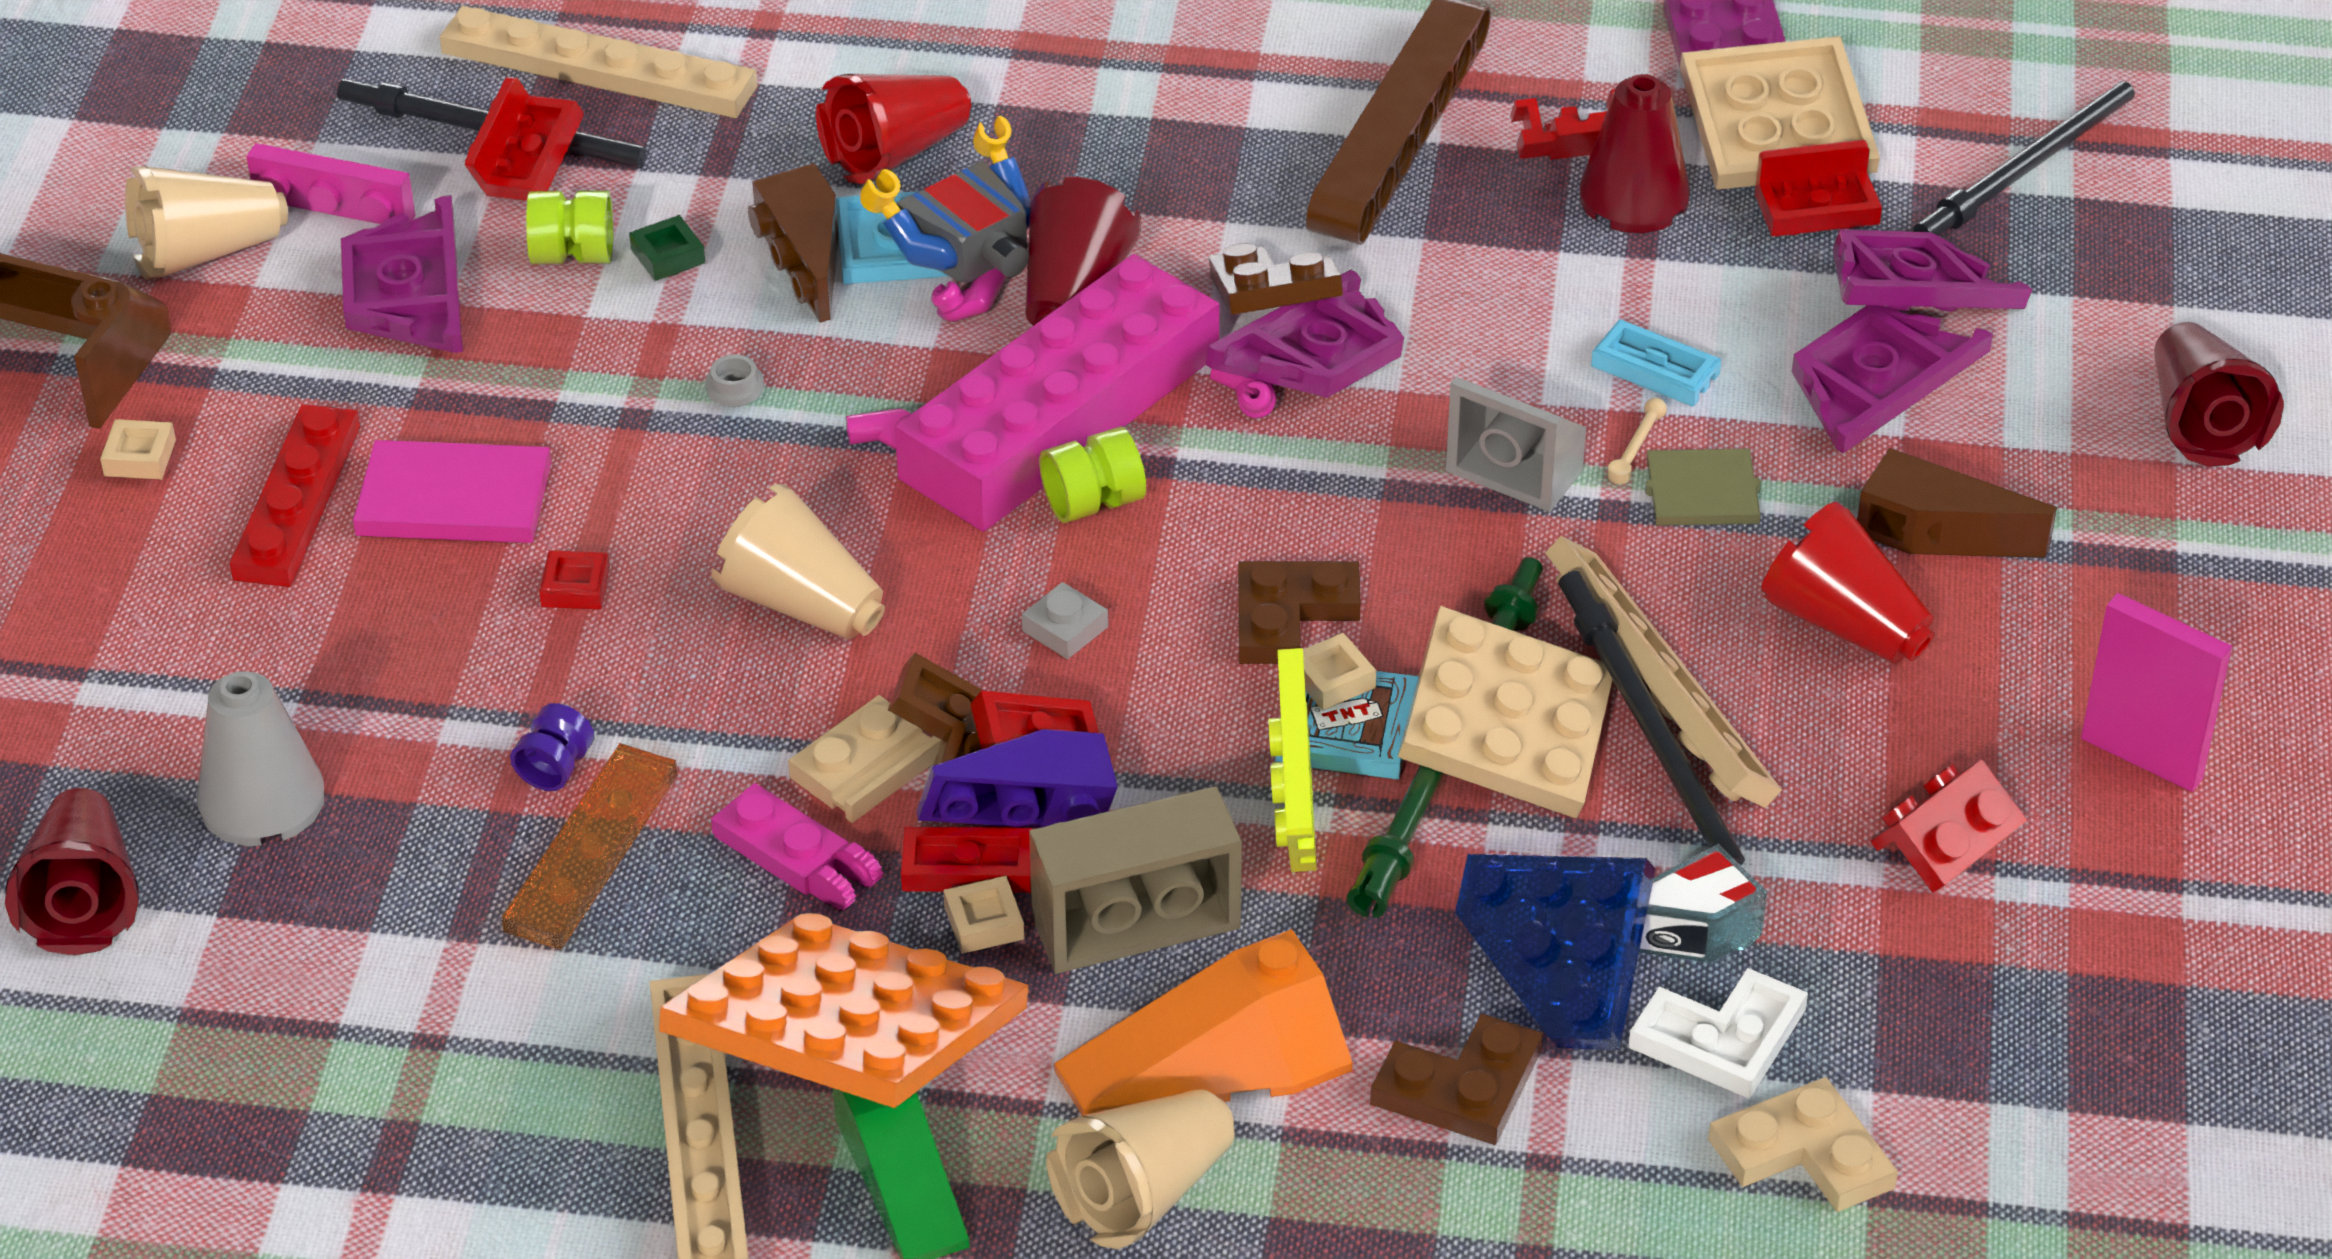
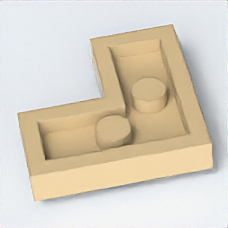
[1708,1077,1898,1212]

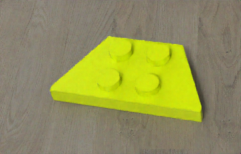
[1268,648,1317,872]

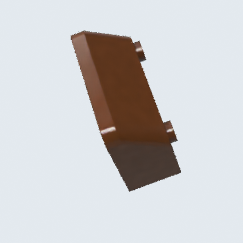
[0,253,172,429]

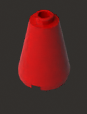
[815,74,971,184]
[1761,501,1935,664]

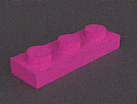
[246,143,416,224]

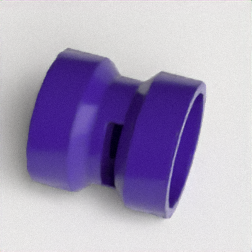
[510,703,595,791]

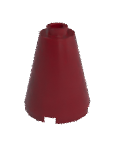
[1579,74,1690,233]
[1025,176,1141,326]
[2154,322,2284,467]
[4,788,139,956]

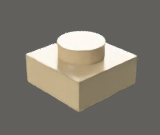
[100,419,176,480]
[1303,633,1376,710]
[944,876,1024,954]

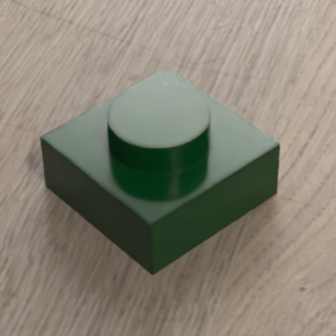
[629,215,706,281]

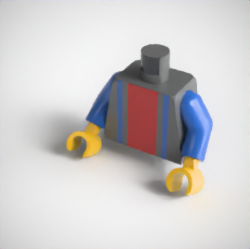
[860,116,1030,282]

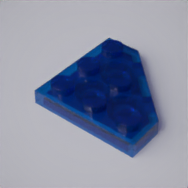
[1455,854,1656,1051]

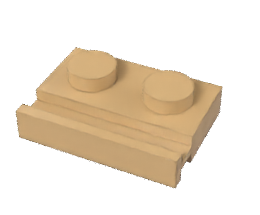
[788,695,942,823]

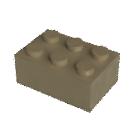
[1029,786,1242,974]

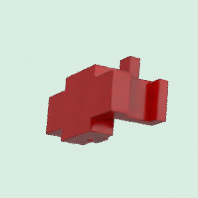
[1510,88,1616,160]

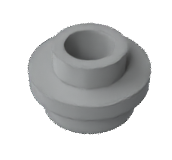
[705,354,764,407]

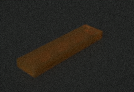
[501,743,678,950]

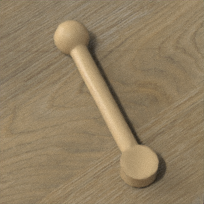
[1607,397,1667,484]

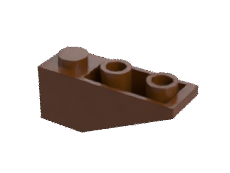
[748,163,839,323]
[1857,448,2057,558]

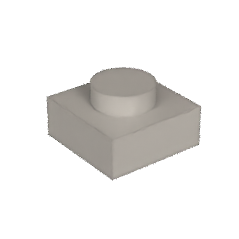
[1022,582,1108,659]

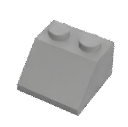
[1446,377,1586,512]

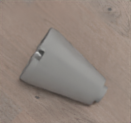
[197,672,324,847]

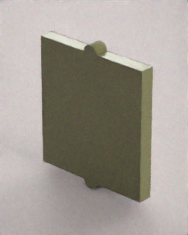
[1645,449,1761,526]

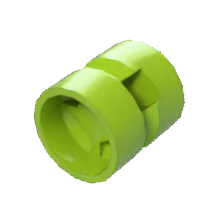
[526,190,613,265]
[1039,426,1146,523]

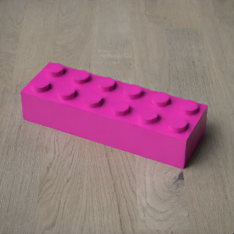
[895,253,1220,532]

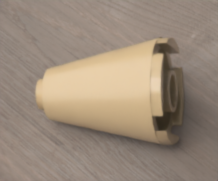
[125,166,288,280]
[711,484,885,639]
[1046,1089,1234,1249]

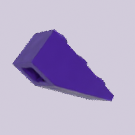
[916,729,1118,828]

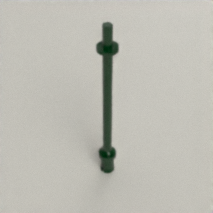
[1346,557,1543,918]

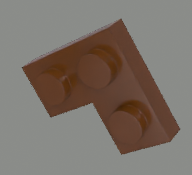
[1208,243,1343,315]
[1238,561,1361,664]
[888,653,982,766]
[1370,1013,1543,1146]

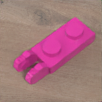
[711,783,883,911]

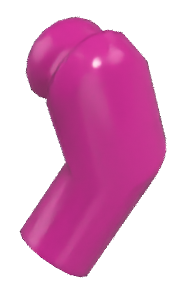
[931,268,1006,322]
[1210,369,1276,419]
[845,408,911,449]

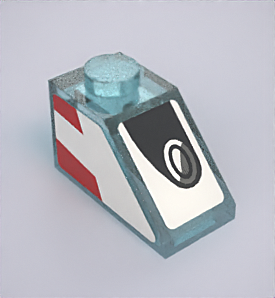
[1611,844,1767,963]

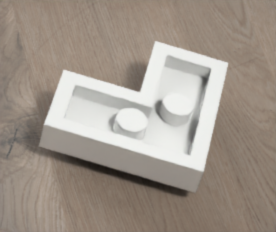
[1628,968,1808,1099]

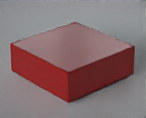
[539,550,610,610]

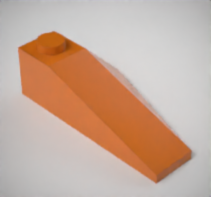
[1054,929,1353,1115]

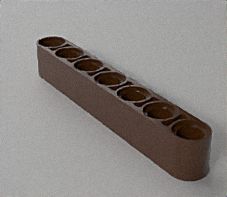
[1306,0,1491,245]

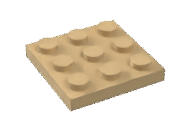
[1680,36,1880,190]
[1397,606,1613,819]

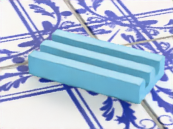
[1591,319,1721,407]

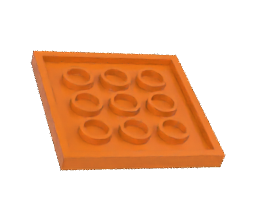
[659,913,1029,1108]

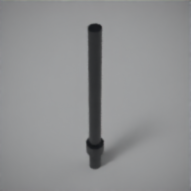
[337,78,646,168]
[1913,81,2135,236]
[1558,571,1745,869]

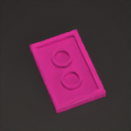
[353,440,551,543]
[2081,593,2232,792]

